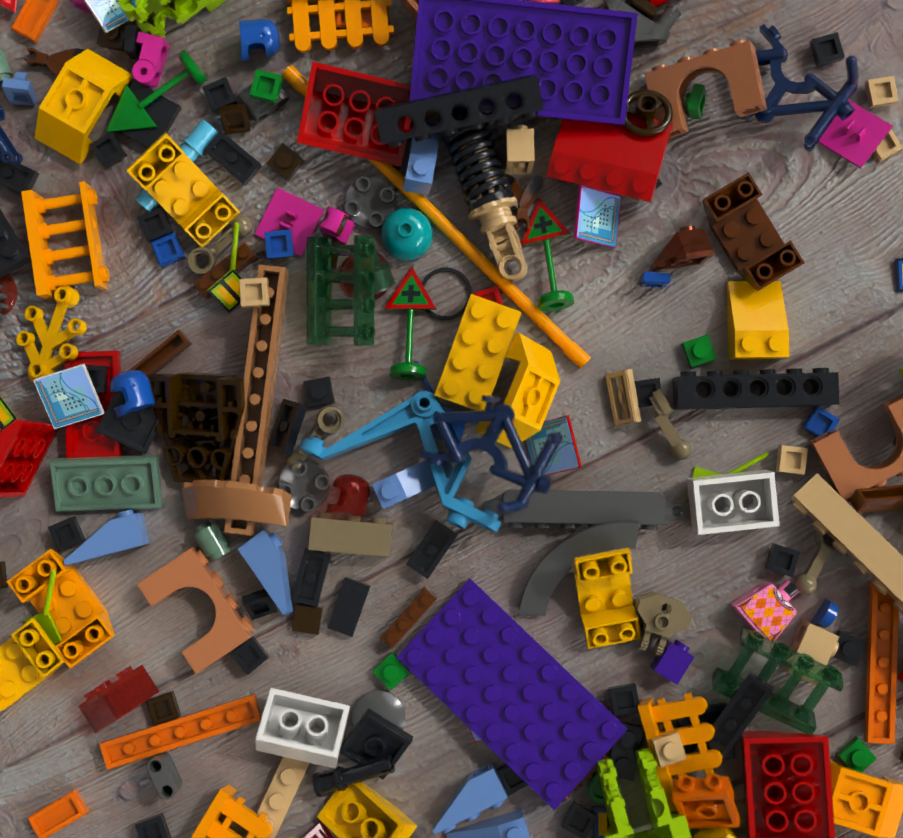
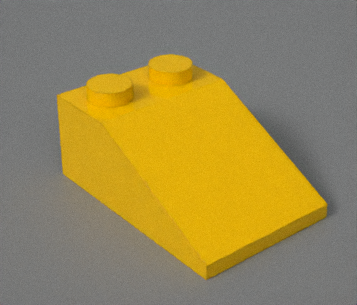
[727,281,789,360]
[317,782,417,838]

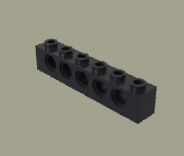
[374,74,544,147]
[673,368,840,410]

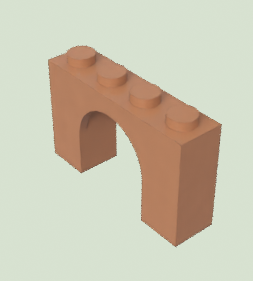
[645,39,767,138]
[808,393,903,501]
[137,546,254,674]

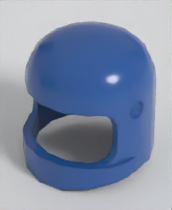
[239,19,280,62]
[110,370,156,418]

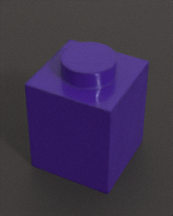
[650,639,694,685]

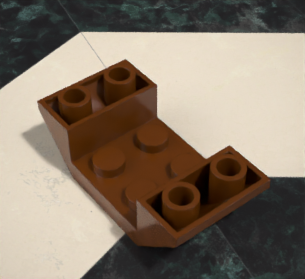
[702,172,804,291]

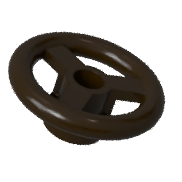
[623,90,673,137]

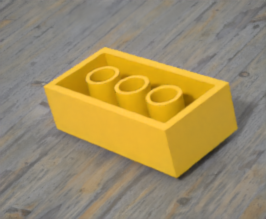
[435,294,522,411]

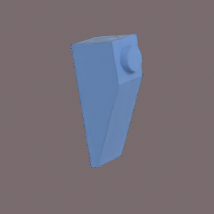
[403,118,440,196]
[372,451,454,509]
[64,509,150,565]
[238,530,293,615]
[446,808,531,838]

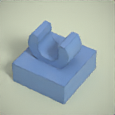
[1,72,38,106]

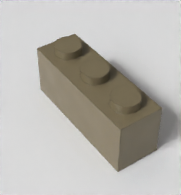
[308,512,393,557]

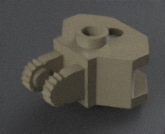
[634,591,692,657]

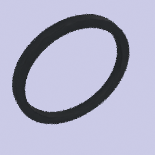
[422,267,472,320]

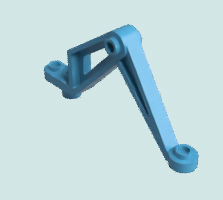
[299,391,501,533]

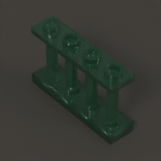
[306,235,376,346]
[712,627,844,734]

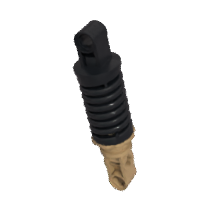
[440,108,528,281]

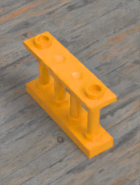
[21,181,110,299]

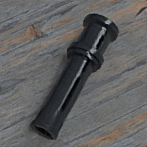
[312,755,395,797]

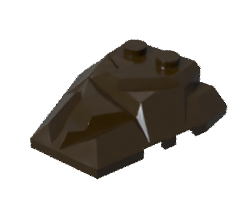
[146,372,245,483]

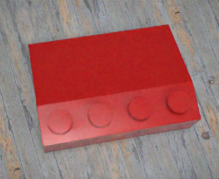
[297,61,411,167]
[546,114,673,203]
[0,419,59,498]
[741,731,835,838]

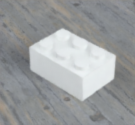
[687,470,780,535]
[256,688,350,769]

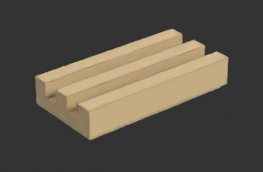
[605,369,641,426]

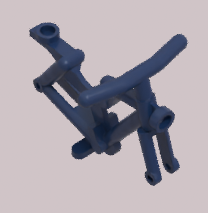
[743,24,859,152]
[421,395,563,513]

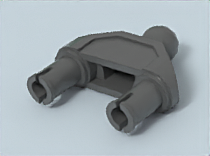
[603,0,681,49]

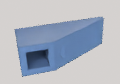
[432,762,507,835]

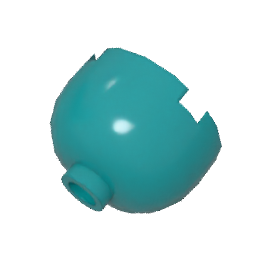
[381,208,433,262]

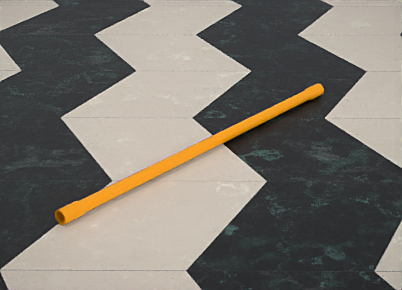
[282,65,591,369]

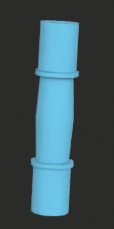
[135,119,218,212]

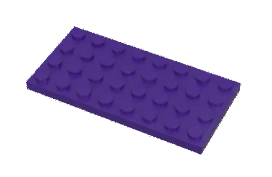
[409,0,638,126]
[397,579,628,810]

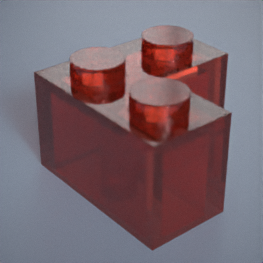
[78,665,159,733]

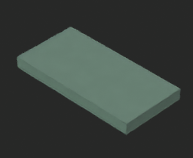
[49,455,163,512]

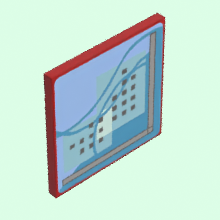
[525,415,582,476]

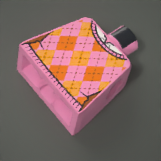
[730,580,799,646]

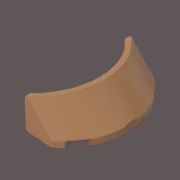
[181,480,292,527]

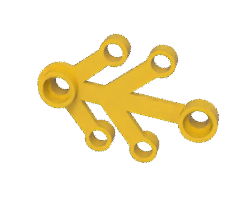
[16,286,87,383]

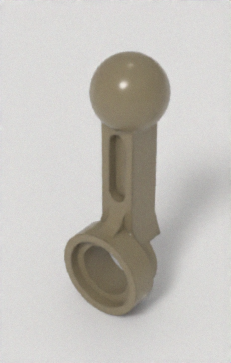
[188,215,253,275]
[649,389,691,460]
[286,406,344,469]
[795,530,835,595]

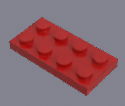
[65,351,122,458]

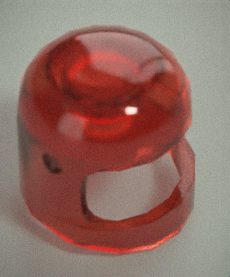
[326,474,370,516]

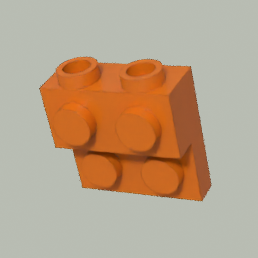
[672,774,740,829]

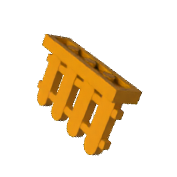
[286,0,394,53]
[638,692,723,812]
[191,784,273,838]

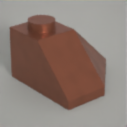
[650,226,714,271]

